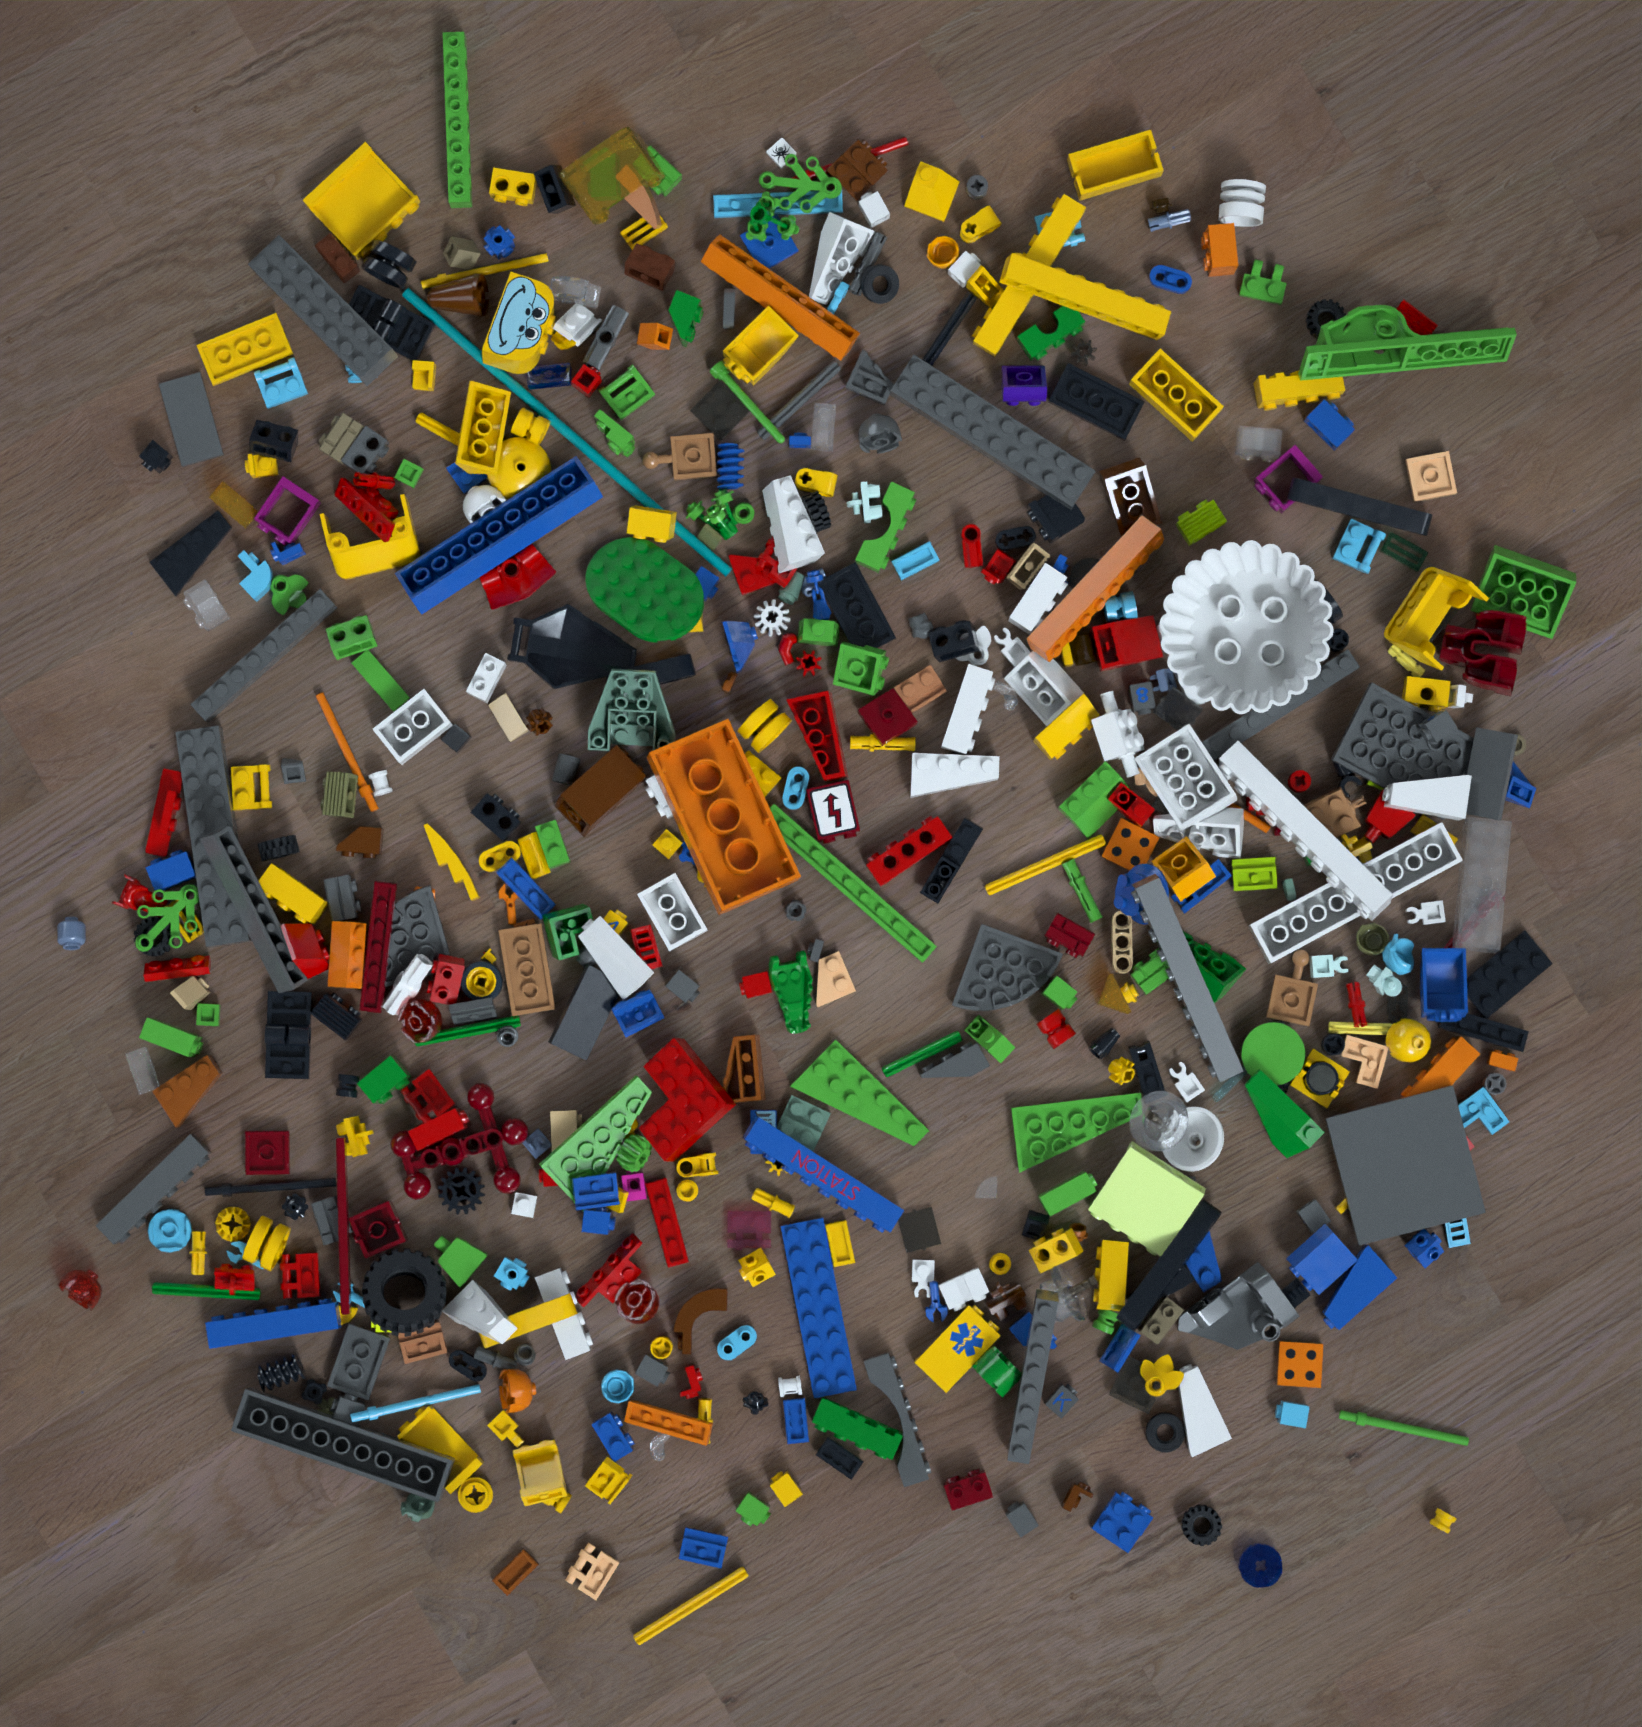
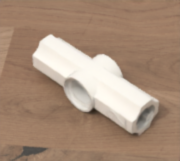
[383,954,433,1015]

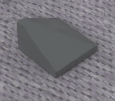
[281,758,306,784]

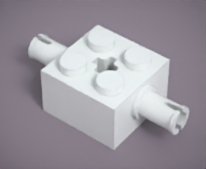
[1091,691,1145,777]

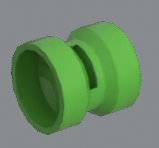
[1092,1309,1118,1335]

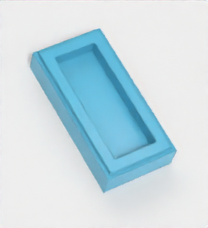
[891,541,940,581]

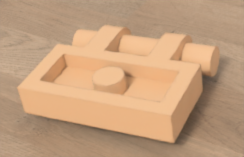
[565,1542,620,1600]

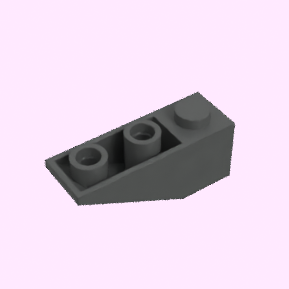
[920,1042,990,1078]

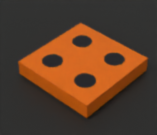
[1101,818,1160,871]
[1276,1341,1323,1388]

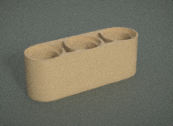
[1111,911,1133,974]

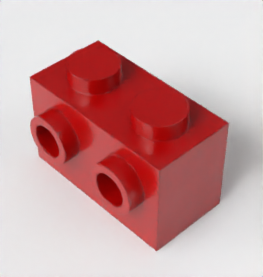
[426,954,465,1005]

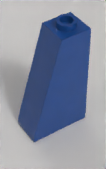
[1322,1244,1397,1330]

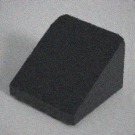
[441,724,472,753]
[1021,1210,1050,1240]

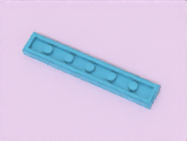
[713,190,843,218]

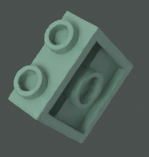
[777,1095,831,1151]

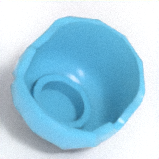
[601,1369,634,1403]

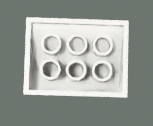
[1135,724,1237,830]

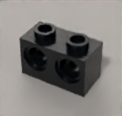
[249,420,298,462]
[929,620,980,663]
[470,793,521,842]

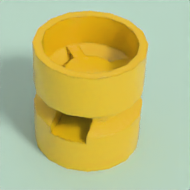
[511,407,551,446]

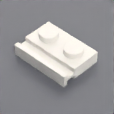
[553,302,602,347]

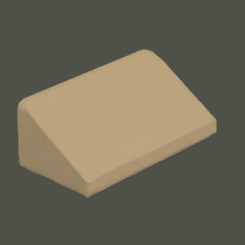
[488,693,529,742]

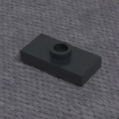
[815,1437,864,1480]

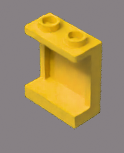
[512,1440,568,1506]

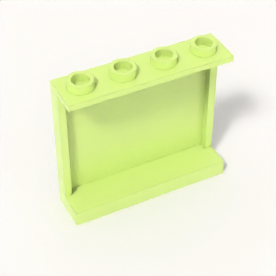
[1088,1141,1206,1256]

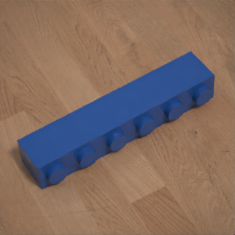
[205,1298,342,1349]

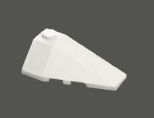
[809,212,875,305]
[1153,807,1244,859]

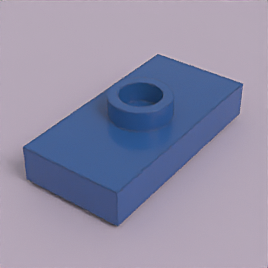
[1099,1324,1141,1373]
[783,1398,809,1444]

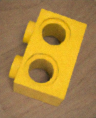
[489,167,537,206]
[1028,1228,1083,1274]

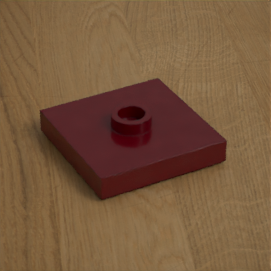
[857,688,918,746]
[245,1131,290,1175]

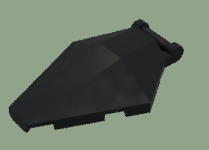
[507,604,637,690]

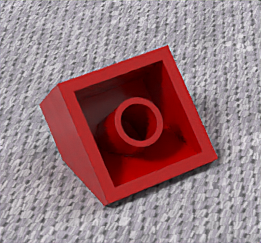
[280,924,330,979]

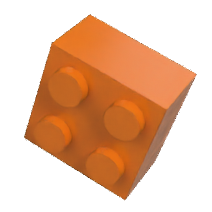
[1201,223,1238,277]

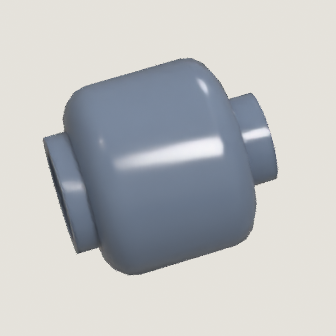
[57,917,86,950]

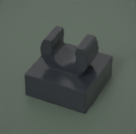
[1281,1278,1310,1309]

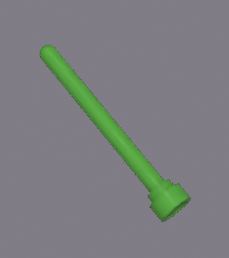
[710,361,785,443]

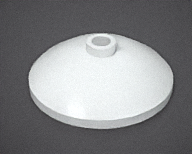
[1161,1107,1224,1172]

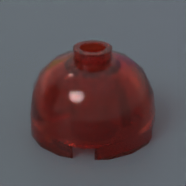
[398,999,443,1043]
[57,1269,102,1311]
[615,1279,659,1324]

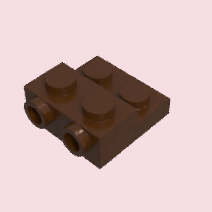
[826,139,888,201]

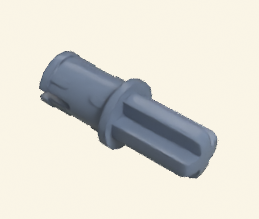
[1147,209,1191,232]

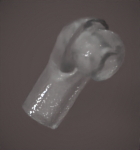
[993,680,1018,711]
[650,1433,671,1462]

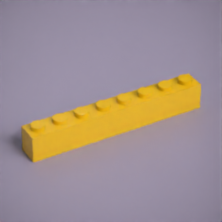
[972,194,1086,357]
[999,253,1171,340]

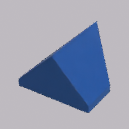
[1505,761,1536,808]

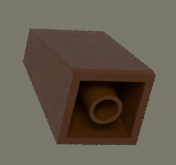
[555,745,646,837]

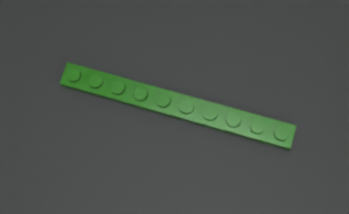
[770,804,937,963]

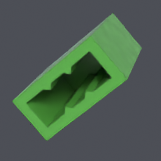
[139,1017,204,1057]
[1038,1171,1097,1216]

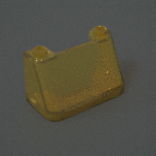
[559,127,665,225]

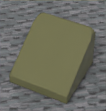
[697,524,723,551]

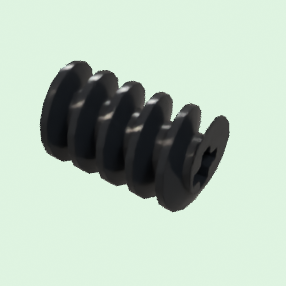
[257,1354,306,1393]

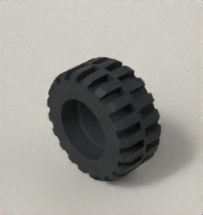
[362,1248,446,1337]

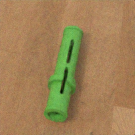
[1062,859,1103,923]

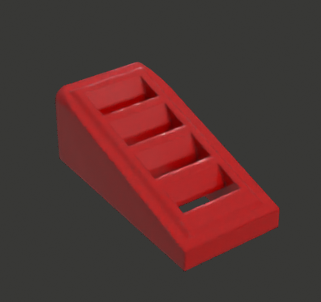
[630,924,663,970]

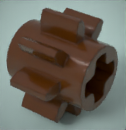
[526,708,553,736]

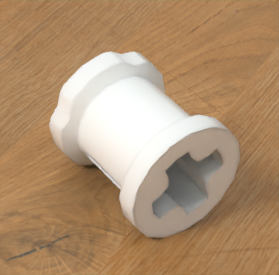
[368,770,393,796]
[778,1375,802,1397]

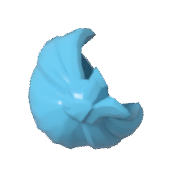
[1382,934,1414,975]

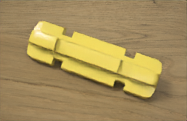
[1388,645,1425,677]

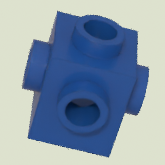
[483,225,515,260]
[1404,1229,1444,1268]

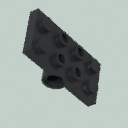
[349,285,436,362]
[265,991,312,1079]

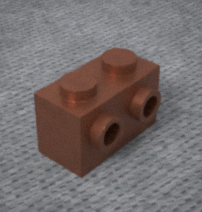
[624,243,675,291]

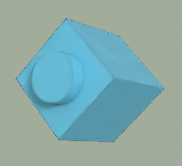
[1275,1400,1309,1428]

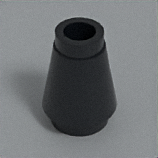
[1089,1028,1120,1060]

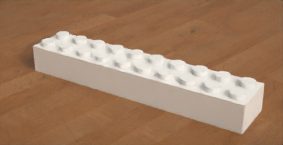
[1219,741,1393,921]
[1248,822,1463,964]

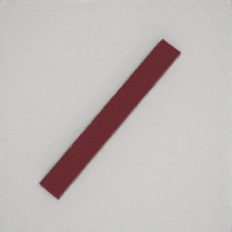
[336,1138,352,1315]

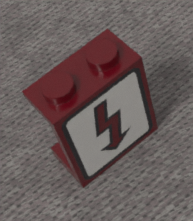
[806,780,860,844]

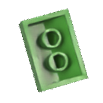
[1058,761,1131,839]

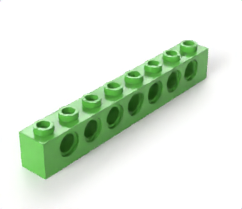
[443,32,472,208]

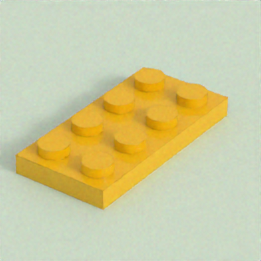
[196,313,293,386]

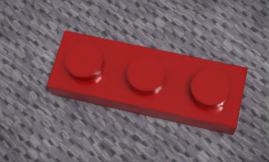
[143,955,211,982]

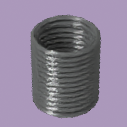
[552,753,581,786]

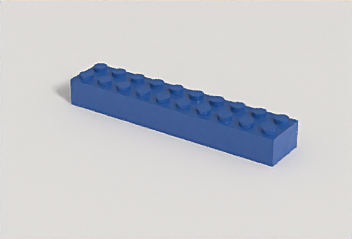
[395,456,603,615]

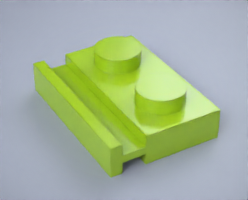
[1231,857,1277,891]

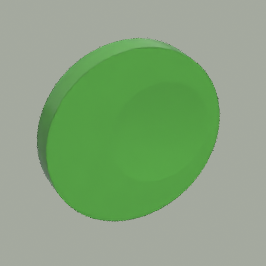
[1241,1022,1305,1085]

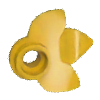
[1140,1354,1184,1397]

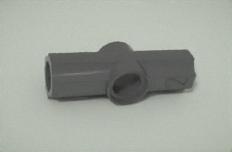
[582,305,629,371]

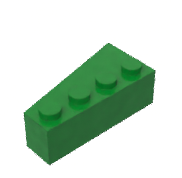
[812,1397,903,1460]

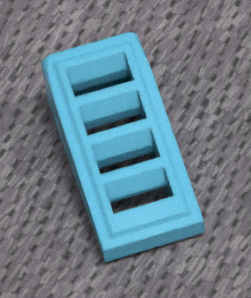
[1444,1218,1471,1248]

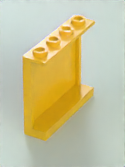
[303,142,420,260]

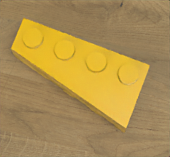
[1253,371,1345,411]

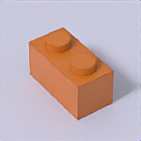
[1487,1049,1518,1071]

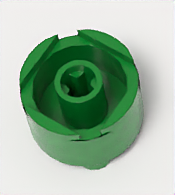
[972,1346,1021,1398]

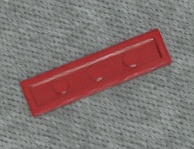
[645,1178,689,1268]

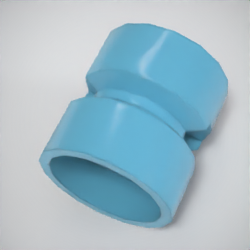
[1103,591,1138,623]

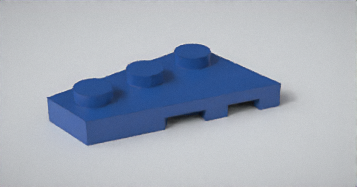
[1181,1228,1222,1293]

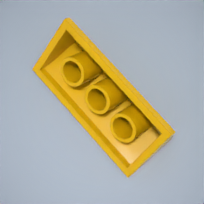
[455,381,511,474]

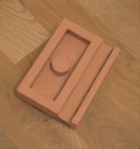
[894,665,947,713]
[398,1322,448,1364]

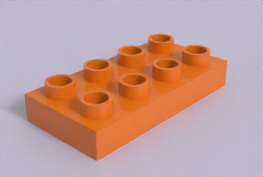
[646,719,801,915]

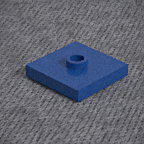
[740,214,799,269]

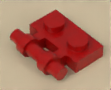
[755,537,797,588]
[400,1069,455,1123]
[279,1253,321,1299]

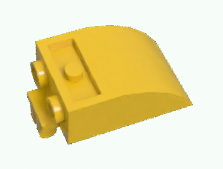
[723,305,799,386]

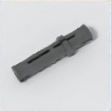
[848,232,887,296]

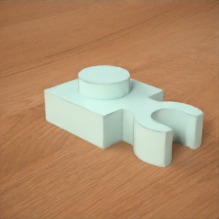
[1309,955,1348,978]

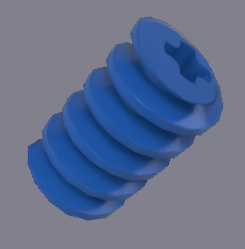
[717,443,745,490]

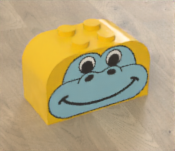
[482,272,556,374]

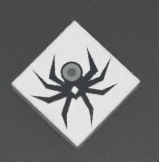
[766,138,797,169]

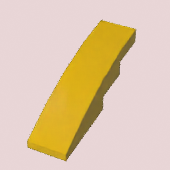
[424,824,480,901]

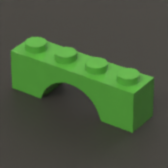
[855,482,917,573]

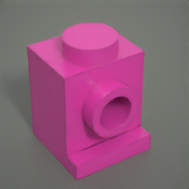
[621,1170,647,1202]

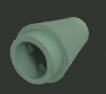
[778,572,804,605]

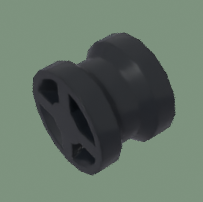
[1326,629,1349,652]

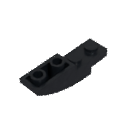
[920,817,983,904]

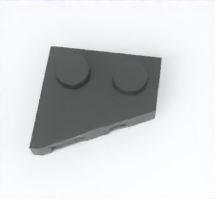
[845,349,894,406]

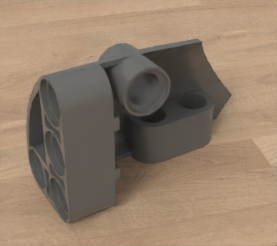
[1177,1262,1300,1350]

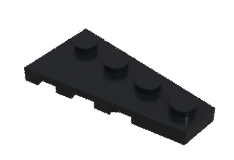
[149,510,232,597]

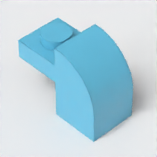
[238,551,273,602]

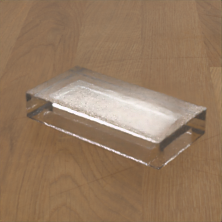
[125,1047,160,1095]

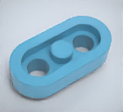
[782,767,809,810]
[717,1325,757,1360]

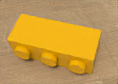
[1093,1240,1129,1311]

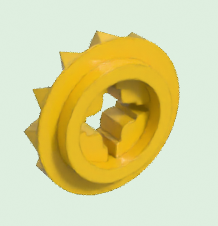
[215,1207,251,1242]
[458,1477,493,1513]

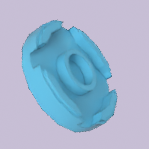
[148,1209,192,1253]

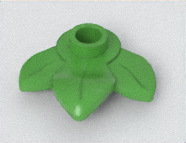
[270,575,308,615]

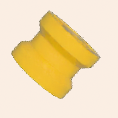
[1429,1508,1457,1534]

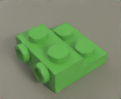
[594,409,635,458]
[833,642,889,696]

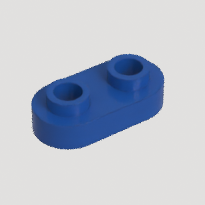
[1149,265,1192,294]

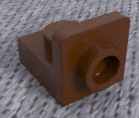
[1061,1481,1094,1512]

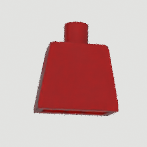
[1363,789,1416,844]

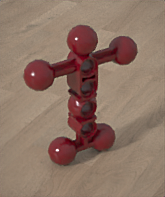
[390,1083,528,1200]

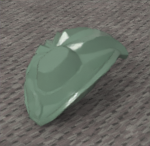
[401,1493,435,1522]

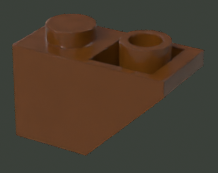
[336,826,384,859]

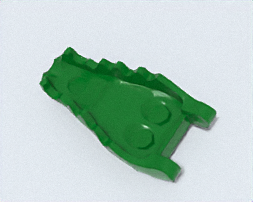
[768,950,813,1034]

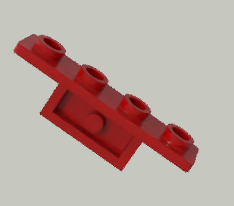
[335,478,399,542]
[145,769,183,857]
[576,1233,642,1307]

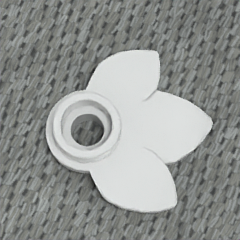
[956,626,991,666]

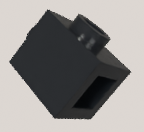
[139,440,173,474]

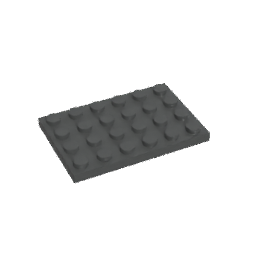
[1331,683,1474,820]

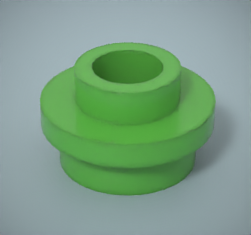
[733,502,754,524]

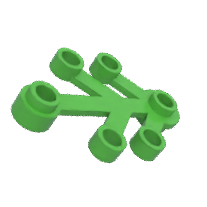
[759,154,842,213]
[135,884,199,952]

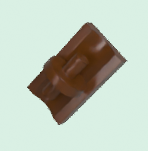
[985,1282,1027,1321]

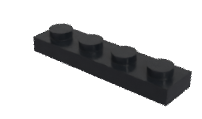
[1438,1013,1529,1052]

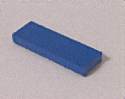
[495,858,556,920]

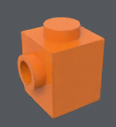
[637,323,673,350]

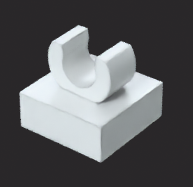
[1448,685,1473,708]

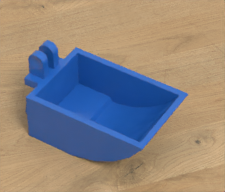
[1420,948,1468,1022]

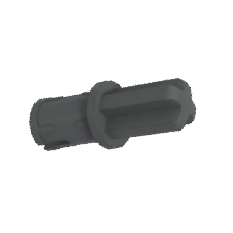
[474,1347,517,1370]

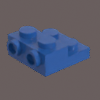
[1091,1491,1153,1553]

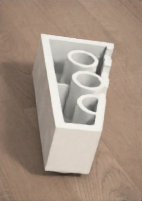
[910,753,999,798]

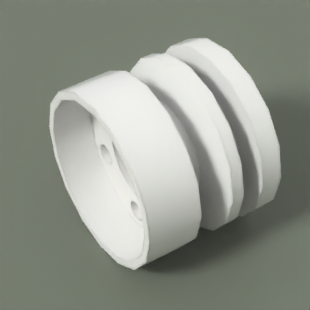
[1218,179,1266,227]

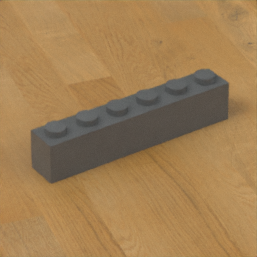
[96,1134,212,1245]

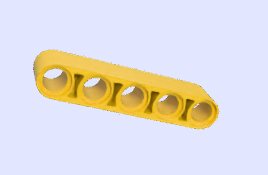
[478,1293,578,1348]

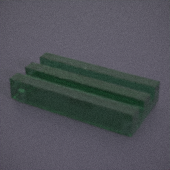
[1380,532,1429,572]

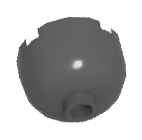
[858,413,902,454]

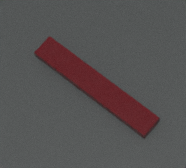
[359,881,397,1013]

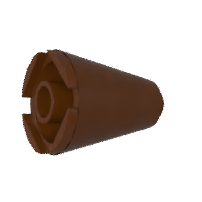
[427,273,489,317]

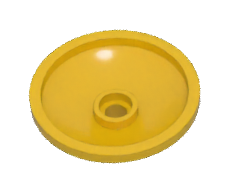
[487,437,551,500]

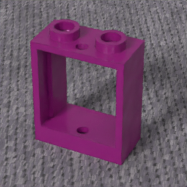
[1254,445,1323,514]
[254,477,321,545]

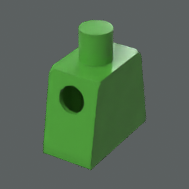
[797,618,840,647]
[434,1236,489,1288]

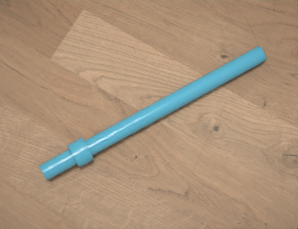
[350,1384,481,1422]

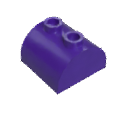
[1002,366,1047,406]

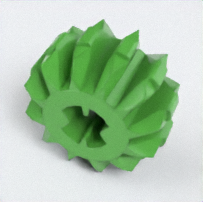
[616,1134,652,1172]

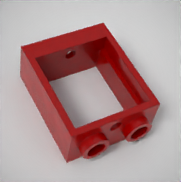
[408,1108,470,1151]

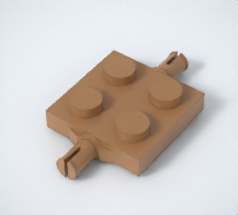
[1303,787,1367,838]

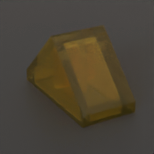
[1097,973,1131,1015]

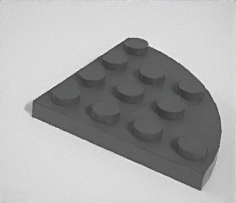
[385,885,451,987]
[952,924,1063,1011]

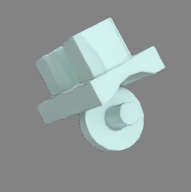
[846,482,882,524]
[1367,965,1402,997]

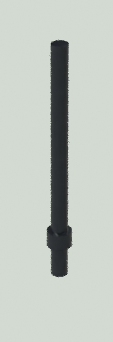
[205,1178,337,1197]

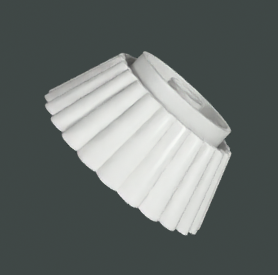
[1160,540,1334,714]

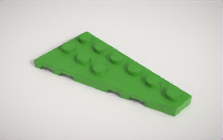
[790,1040,929,1146]

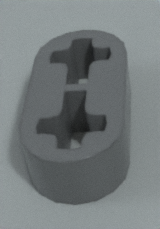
[723,288,735,329]

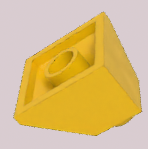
[904,161,960,222]

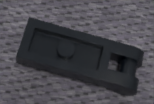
[1128,1040,1168,1105]

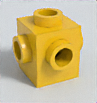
[738,1248,776,1287]

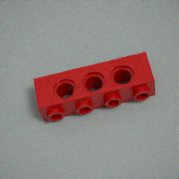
[866,816,952,887]

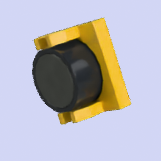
[1290,1048,1350,1109]

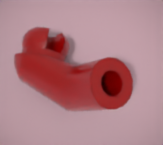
[778,633,797,666]

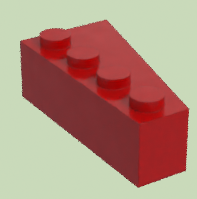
[786,691,848,782]

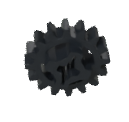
[438,1167,485,1215]

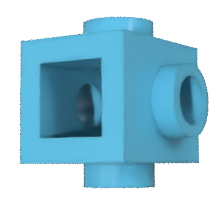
[494,1256,530,1291]

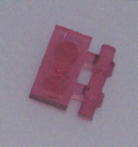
[727,1211,771,1250]

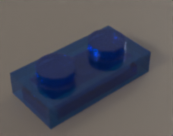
[527,363,572,390]

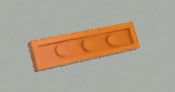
[624,1400,713,1446]

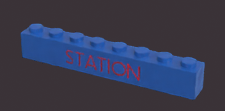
[742,1116,904,1233]

